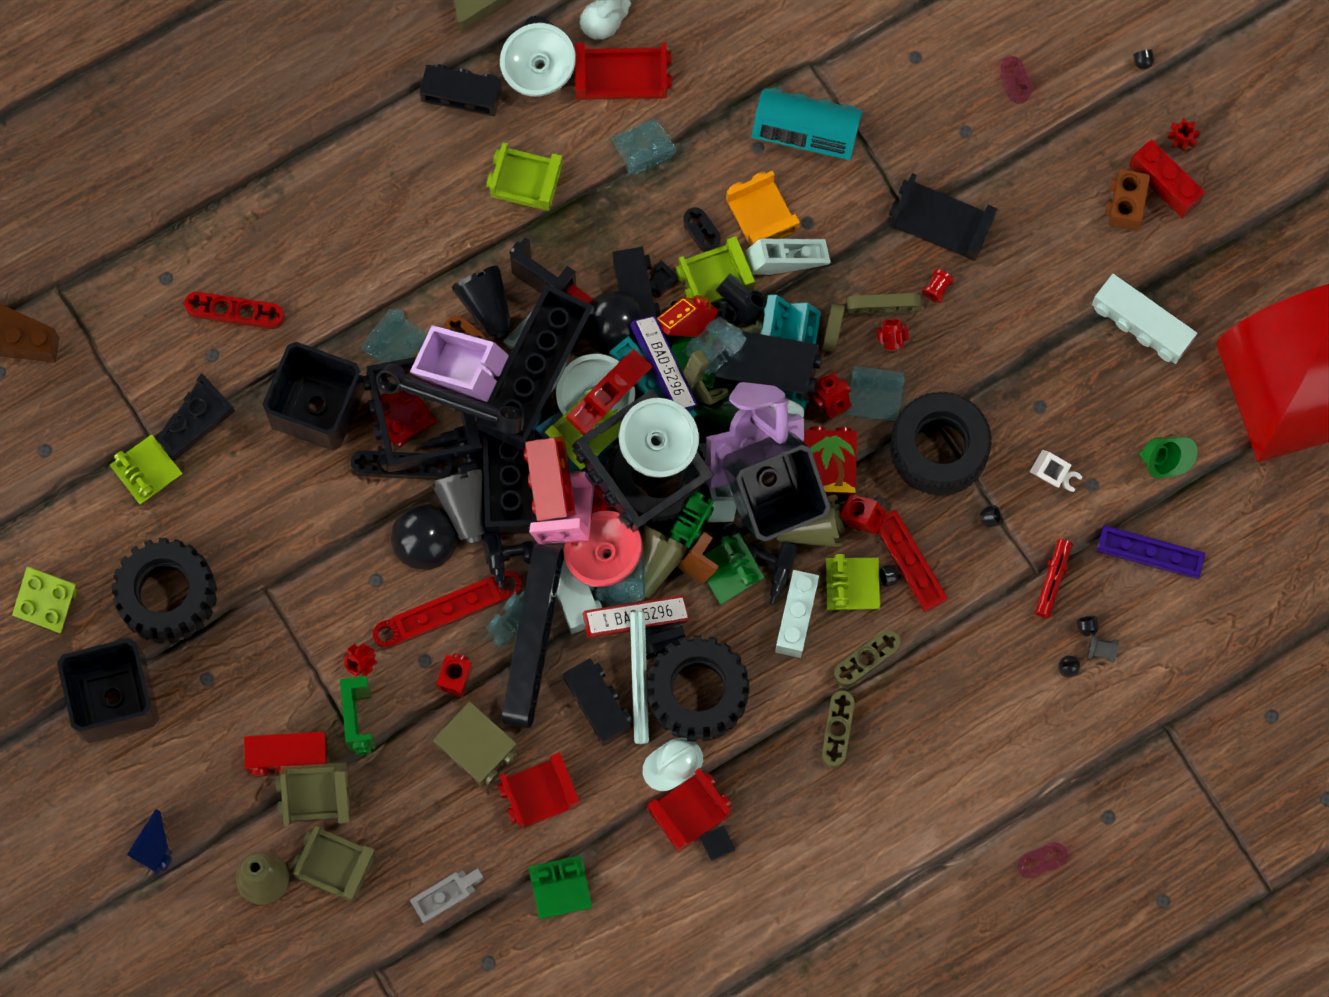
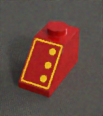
[657,295,718,338]

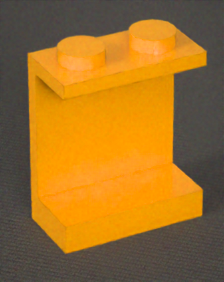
[726,170,800,246]

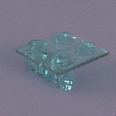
[610,118,677,175]
[359,308,427,363]
[681,317,747,375]
[847,366,905,422]
[595,547,645,607]
[485,591,525,648]

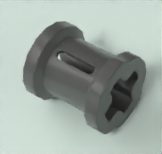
[1087,634,1119,663]

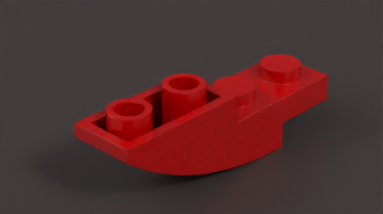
[565,349,653,435]

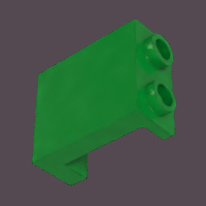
[340,676,377,756]

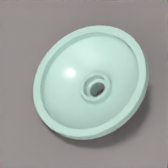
[500,23,576,97]
[556,354,635,415]
[619,398,699,478]

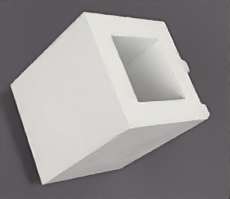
[1030,449,1082,492]

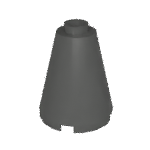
[432,469,486,544]

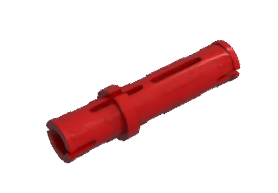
[1034,539,1073,619]

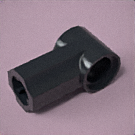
[716,273,767,324]
[630,621,685,660]

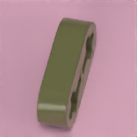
[823,303,845,352]

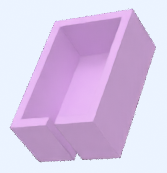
[410,325,509,403]

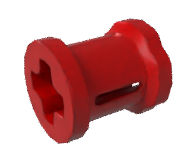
[922,269,954,303]

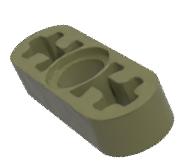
[846,293,922,315]
[834,630,900,687]
[821,691,855,768]

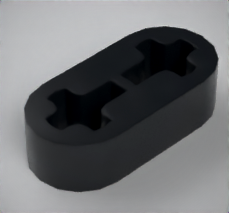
[684,207,721,252]

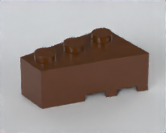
[0,304,60,363]

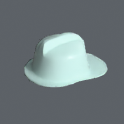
[643,738,703,791]

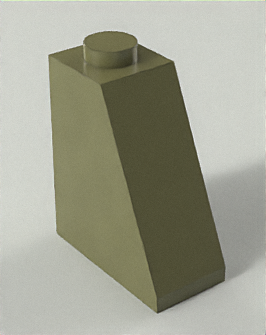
[454,0,514,32]

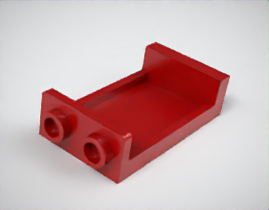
[575,42,672,100]

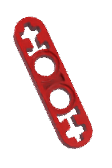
[184,292,285,329]

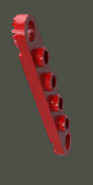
[372,570,522,649]

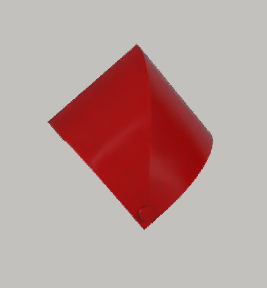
[1216,284,1329,463]

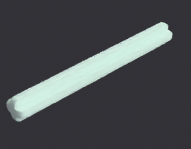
[630,611,649,744]

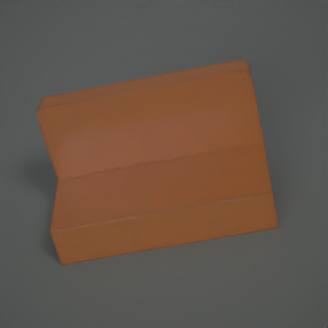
[677,532,719,585]

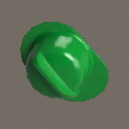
[1139,436,1198,478]

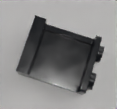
[509,237,577,294]

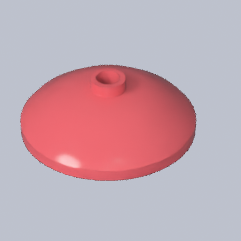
[564,511,642,587]

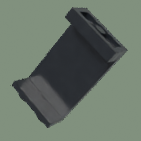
[889,173,997,261]
[715,328,823,402]

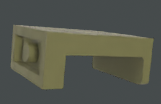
[433,701,518,787]
[276,763,351,826]
[291,825,377,903]

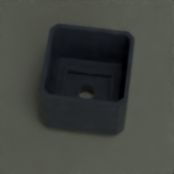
[262,342,365,451]
[722,431,830,542]
[57,638,159,743]

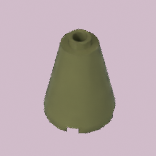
[777,494,844,547]
[626,525,689,601]
[235,851,290,905]

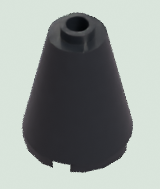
[452,265,512,340]

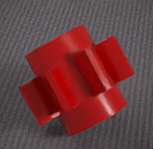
[1167,118,1200,152]
[877,319,909,350]
[343,643,377,677]

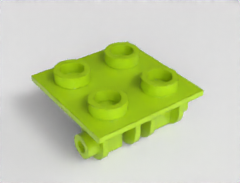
[110,434,183,505]
[826,554,880,610]
[12,566,78,634]

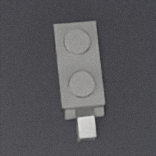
[410,868,485,924]

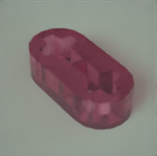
[999,56,1032,104]
[1017,842,1068,879]

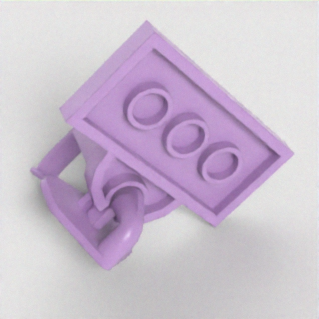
[706,382,804,489]

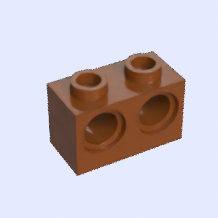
[1105,169,1150,231]

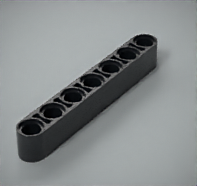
[502,544,564,729]

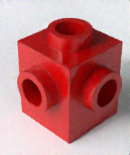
[812,372,852,419]

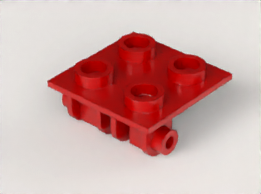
[365,390,437,448]

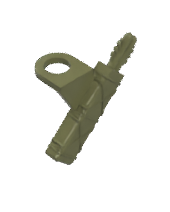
[683,350,729,405]

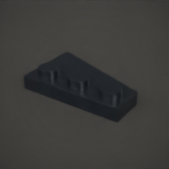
[157,373,235,460]

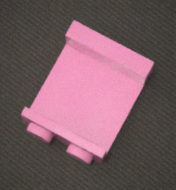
[530,471,595,544]

